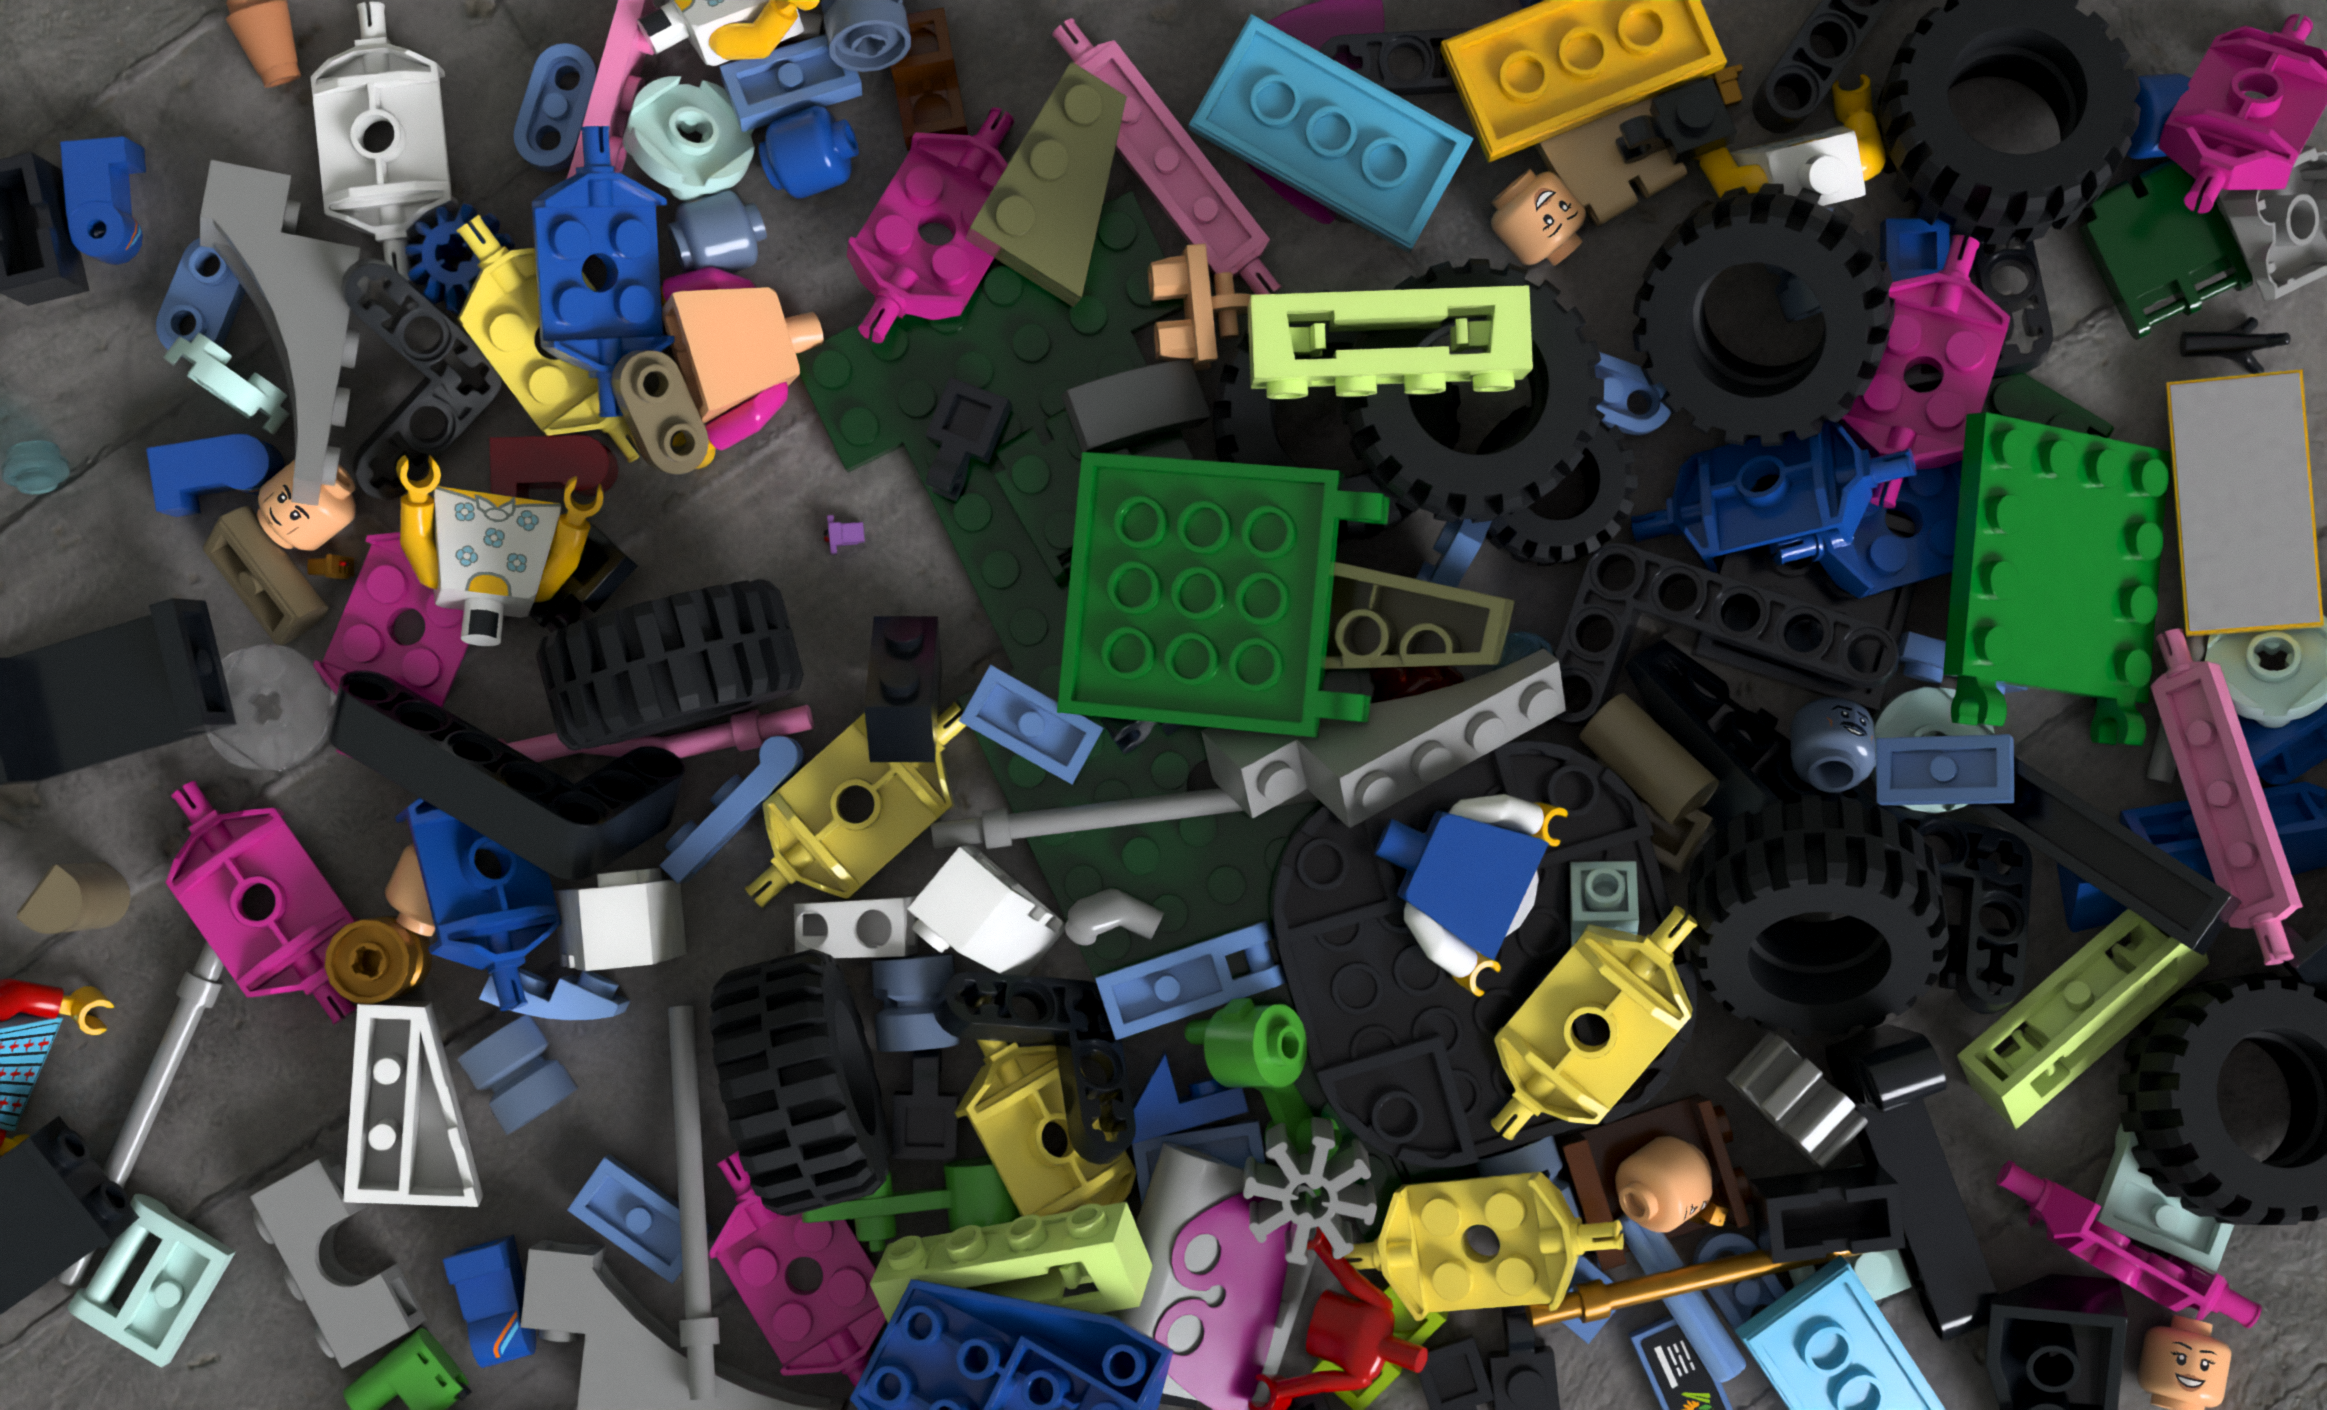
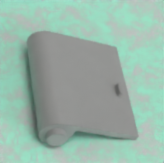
[1106,1142,1317,1410]

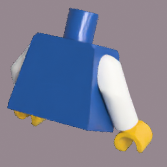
[1374,794,1568,997]

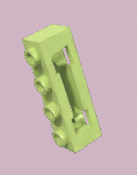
[1248,285,1533,399]
[1957,909,2209,1130]
[870,1201,1153,1323]

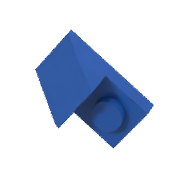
[1131,1049,1249,1144]

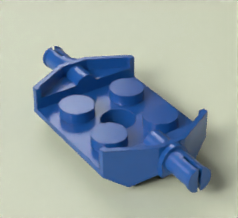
[532,126,675,417]
[1631,419,1917,573]
[1770,460,1962,599]
[395,798,562,1011]

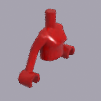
[1248,1227,1428,1410]

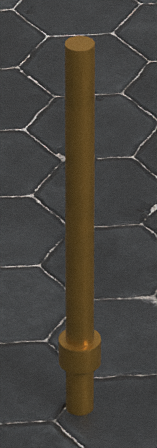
[1525,1249,1864,1328]

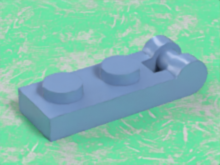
[659,736,805,884]
[1095,920,1287,1040]

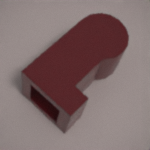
[489,435,619,499]

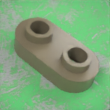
[611,350,709,474]

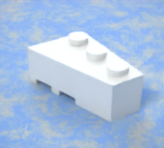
[907,844,1066,976]
[554,868,687,971]

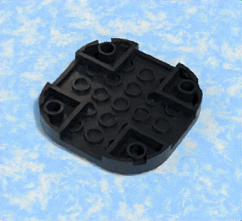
[1270,741,1697,1167]

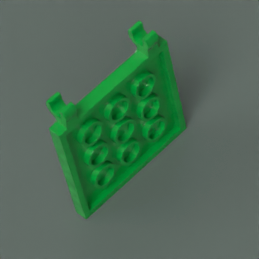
[1943,412,2170,746]
[1057,452,1390,738]

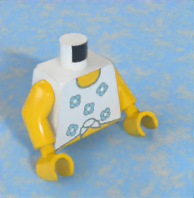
[637,0,820,66]
[1692,74,1886,206]
[396,455,604,646]

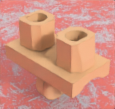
[1147,243,1251,371]

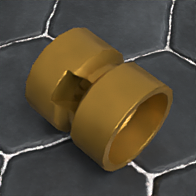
[325,916,432,1004]

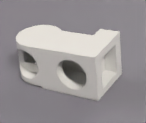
[794,896,918,958]

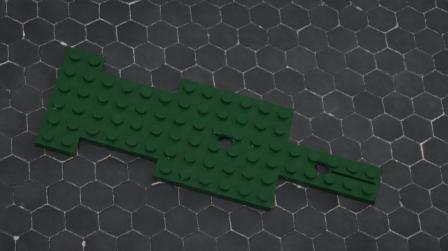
[796,191,1480,1274]

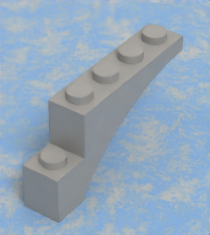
[200,160,369,506]
[1201,648,1566,828]
[520,1239,846,1410]

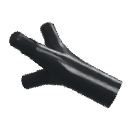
[2180,317,2291,374]

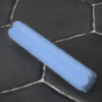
[1617,1209,1746,1383]

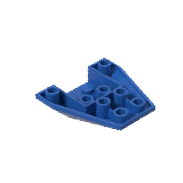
[850,1279,1174,1410]

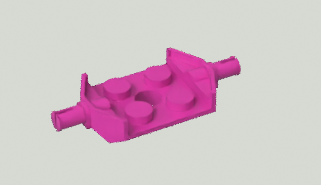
[2158,14,2327,214]
[847,107,1014,343]
[1839,235,2010,509]
[313,532,469,759]
[165,781,360,1025]
[708,1150,886,1388]
[1996,1160,2262,1328]

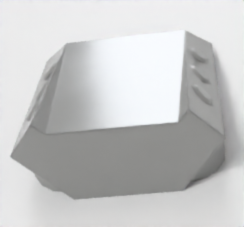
[2215,145,2327,301]

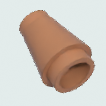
[225,0,301,88]

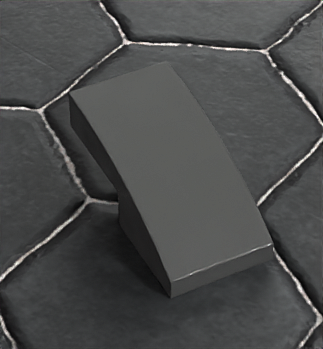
[1061,359,1212,453]

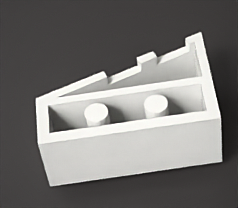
[343,1000,483,1207]

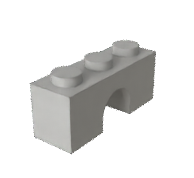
[250,1151,427,1369]

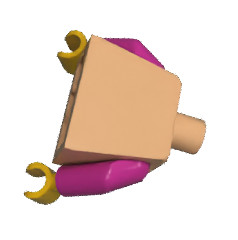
[660,267,823,469]

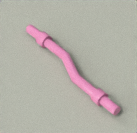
[497,705,814,762]

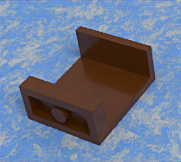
[1555,1093,1753,1271]

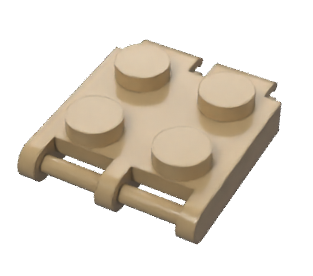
[1534,95,1687,227]

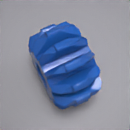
[405,204,515,314]

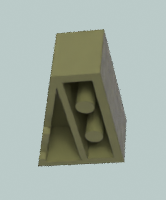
[965,61,1127,307]

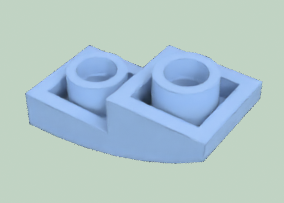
[479,967,631,1020]

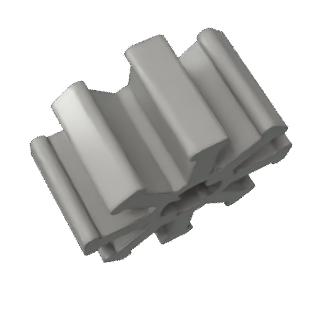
[1725,1032,1868,1170]
[1243,1117,1377,1265]

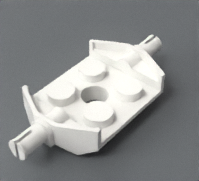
[310,1,459,281]

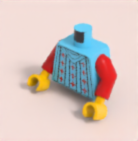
[0,978,114,1157]

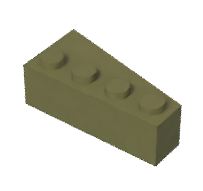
[1325,562,1515,669]

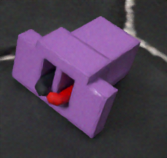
[823,515,865,555]

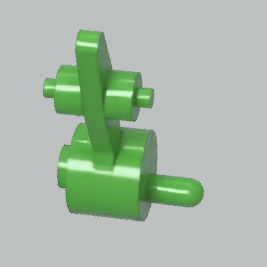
[1184,998,1342,1196]
[802,1156,1022,1252]

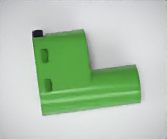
[343,1328,472,1410]

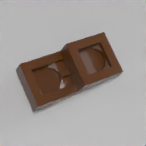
[890,7,968,151]

